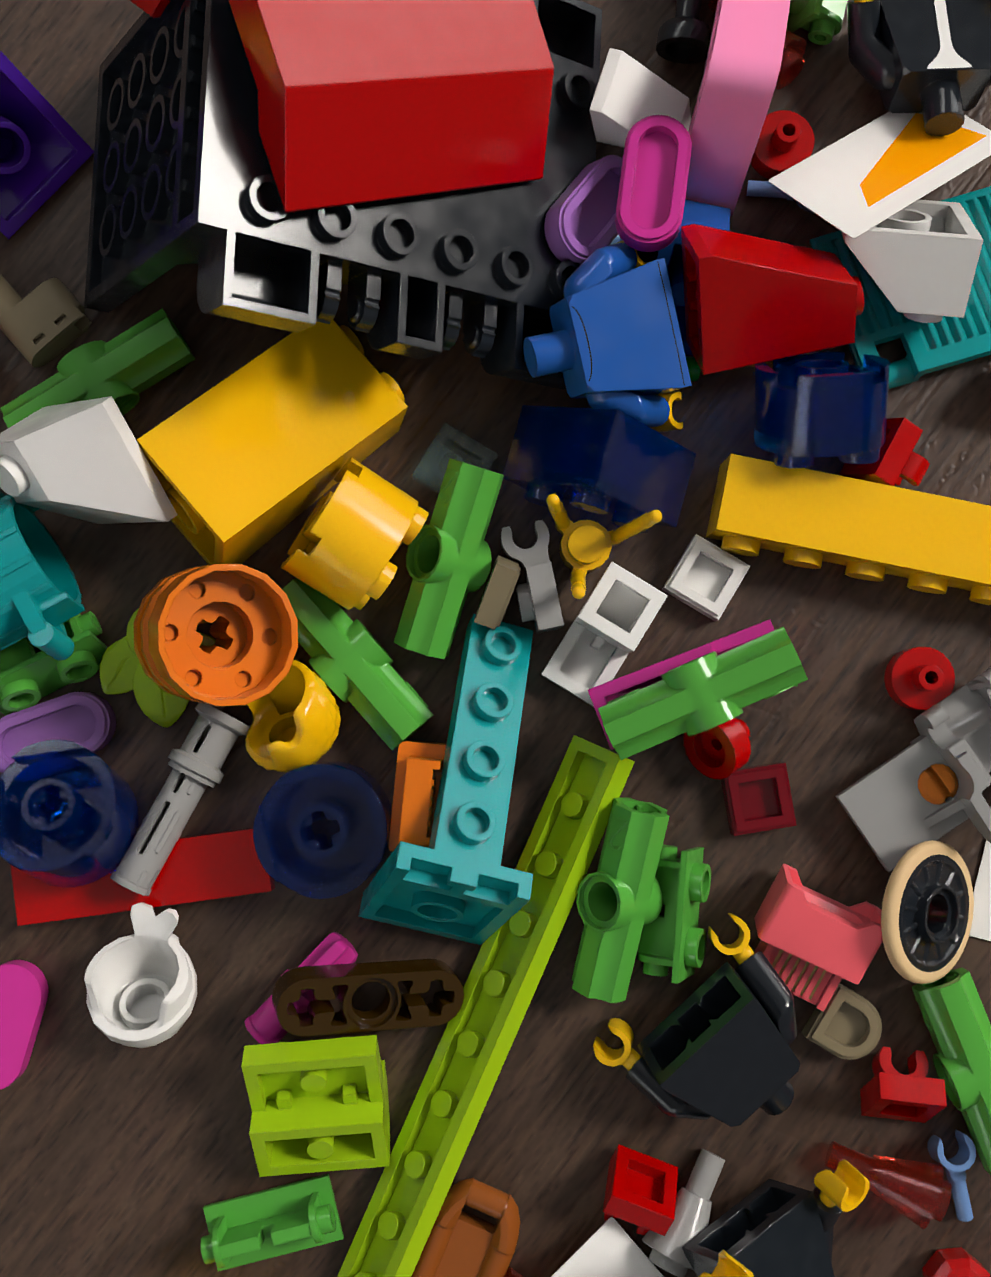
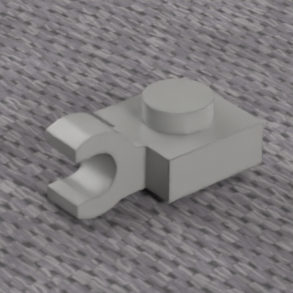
[501,520,564,634]

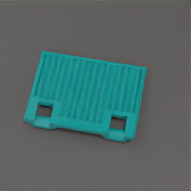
[809,186,991,393]

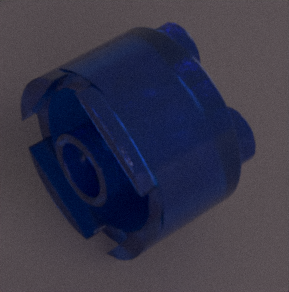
[754,352,890,468]
[0,740,139,888]
[253,761,392,899]

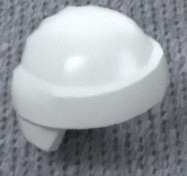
[84,902,197,1048]

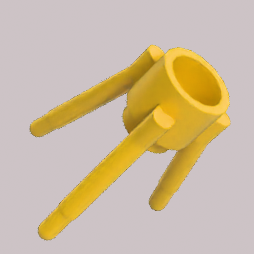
[546,494,662,599]

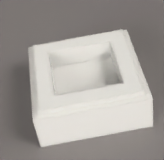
[662,534,750,621]

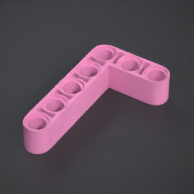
[685,0,791,218]

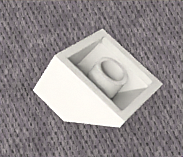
[841,200,983,323]
[0,396,178,524]

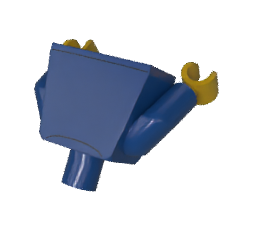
[523,240,692,433]

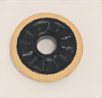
[881,840,974,984]

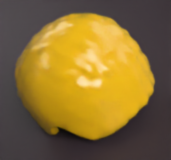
[245,660,341,773]

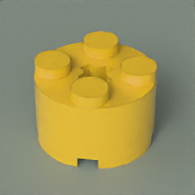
[281,457,429,610]

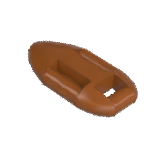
[411,1178,520,1277]

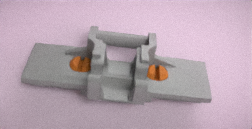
[835,667,991,872]

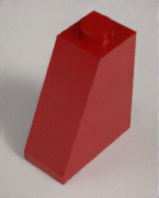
[681,224,864,375]

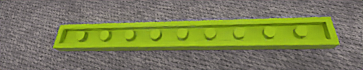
[337,735,635,1277]

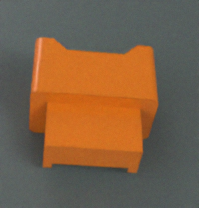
[388,740,447,852]

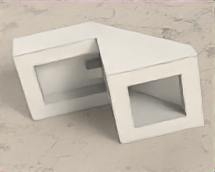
[589,48,691,147]
[541,562,668,707]

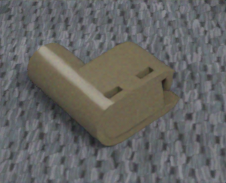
[0,273,92,368]

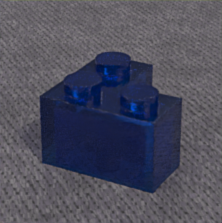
[503,405,696,533]

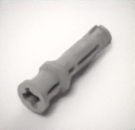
[110,703,250,896]

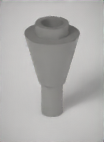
[642,1148,726,1277]

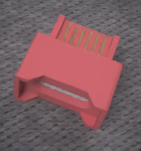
[754,864,883,1012]

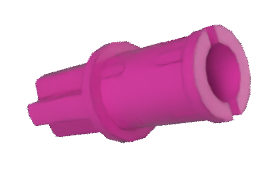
[244,932,358,1044]

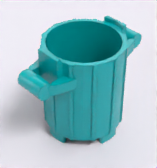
[0,490,85,660]

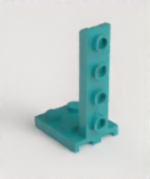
[358,614,533,945]

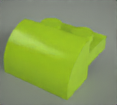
[241,1035,390,1177]

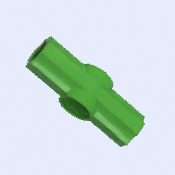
[0,308,195,428]
[394,458,504,659]
[282,578,434,751]
[598,626,808,760]
[572,797,670,1003]
[912,967,991,1175]

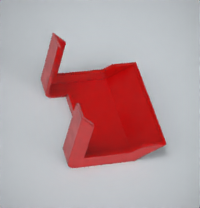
[129,0,554,213]

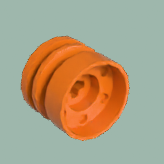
[134,564,298,706]

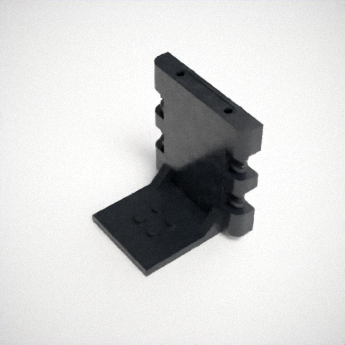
[84,0,602,390]

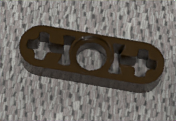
[272,959,464,1036]

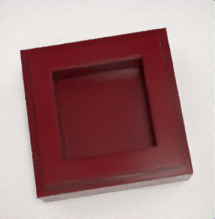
[721,762,797,836]

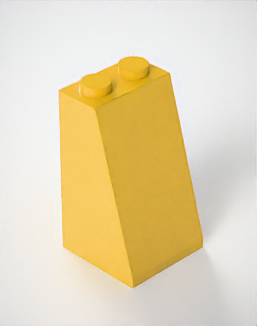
[137,320,408,565]

